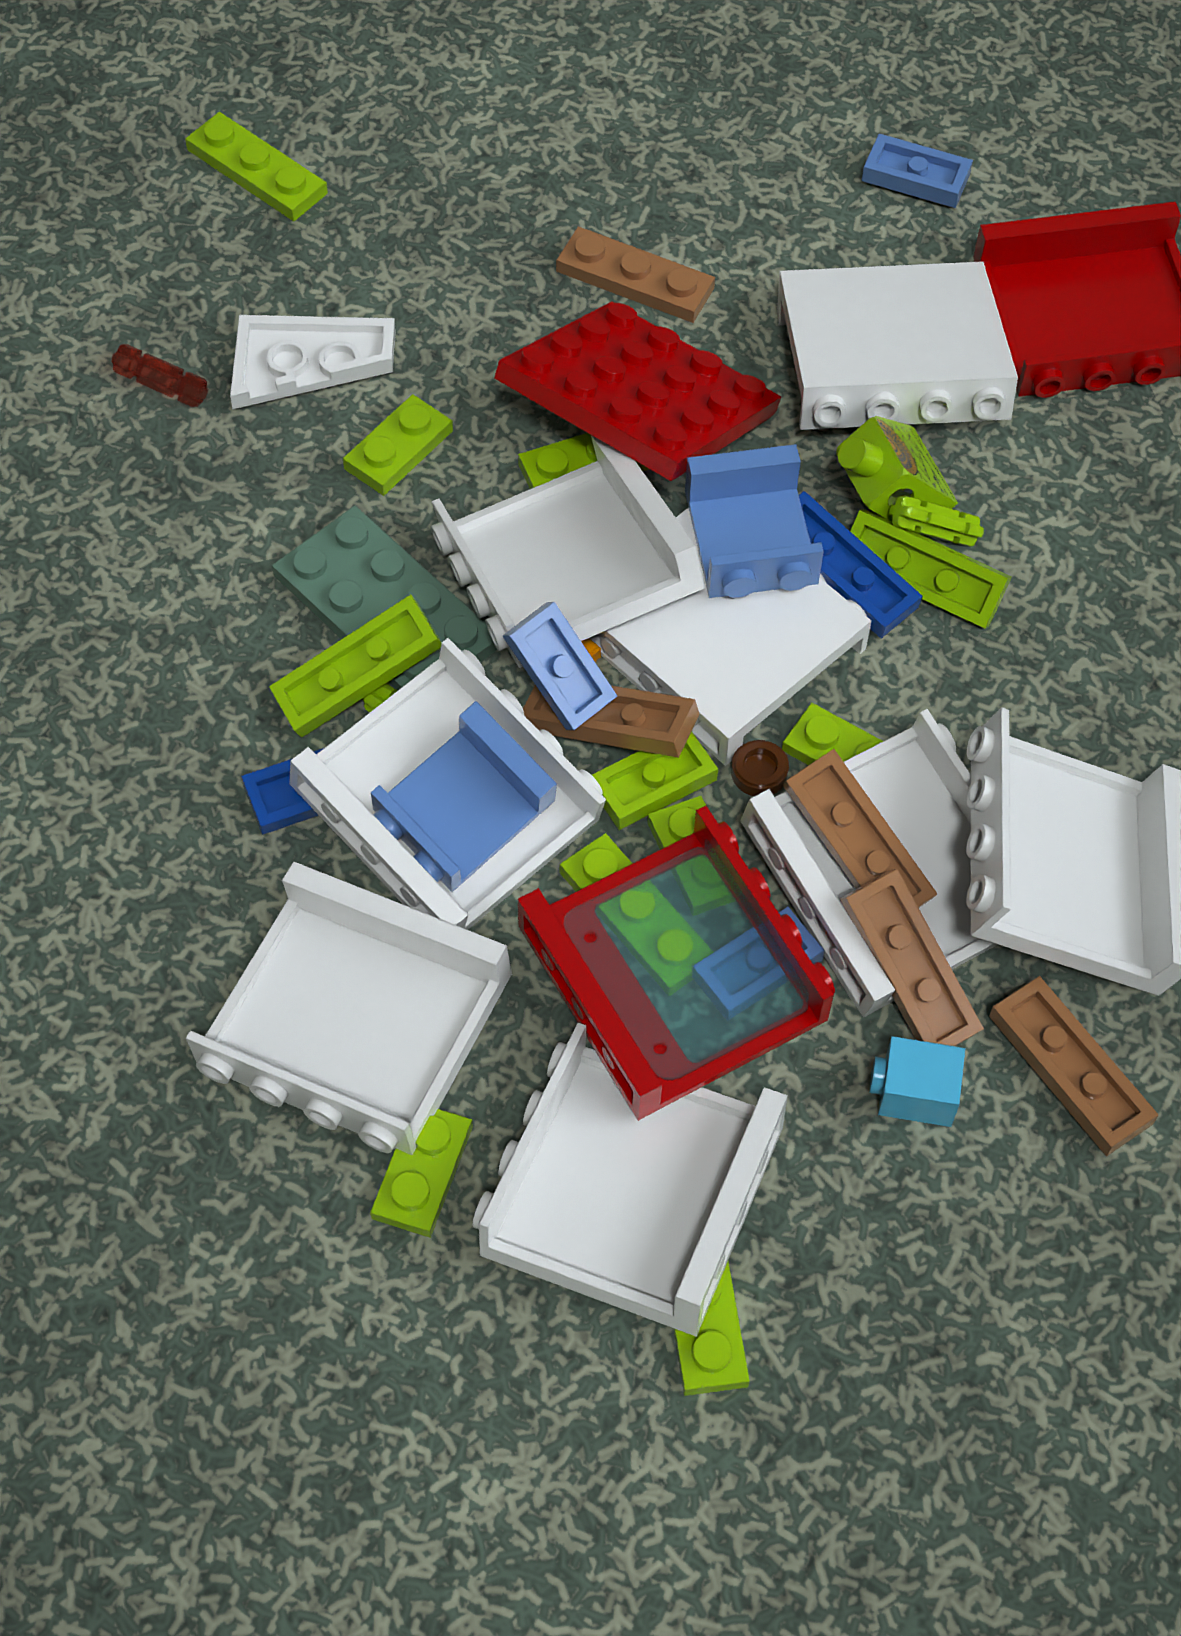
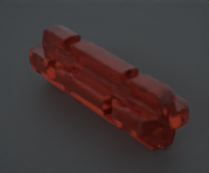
[111,344,209,407]

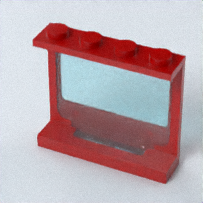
[517,806,835,1121]

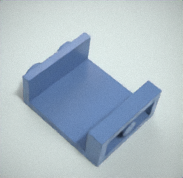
[685,444,824,598]
[371,701,557,892]

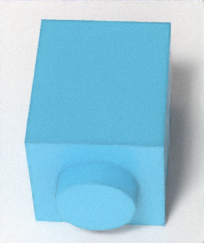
[869,1036,966,1127]

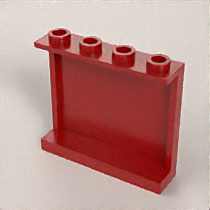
[973,201,1181,398]

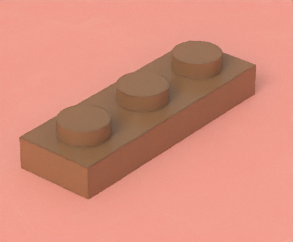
[556,226,715,323]
[523,685,700,758]
[783,749,937,908]
[840,869,984,1046]
[989,976,1159,1157]

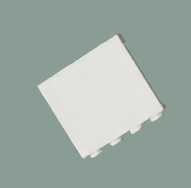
[777,262,1018,430]
[431,435,705,668]
[589,508,871,766]
[289,638,606,930]
[966,707,1181,996]
[740,709,998,1017]
[186,862,512,1155]
[473,1023,788,1337]

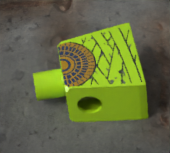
[836,416,958,534]

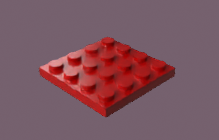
[494,301,782,481]

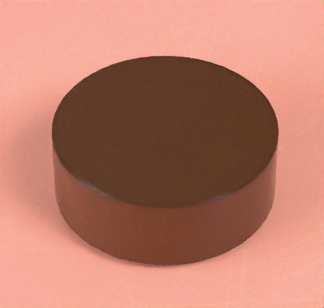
[731,740,789,797]

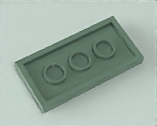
[272,506,497,691]

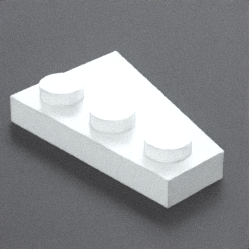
[230,315,396,409]

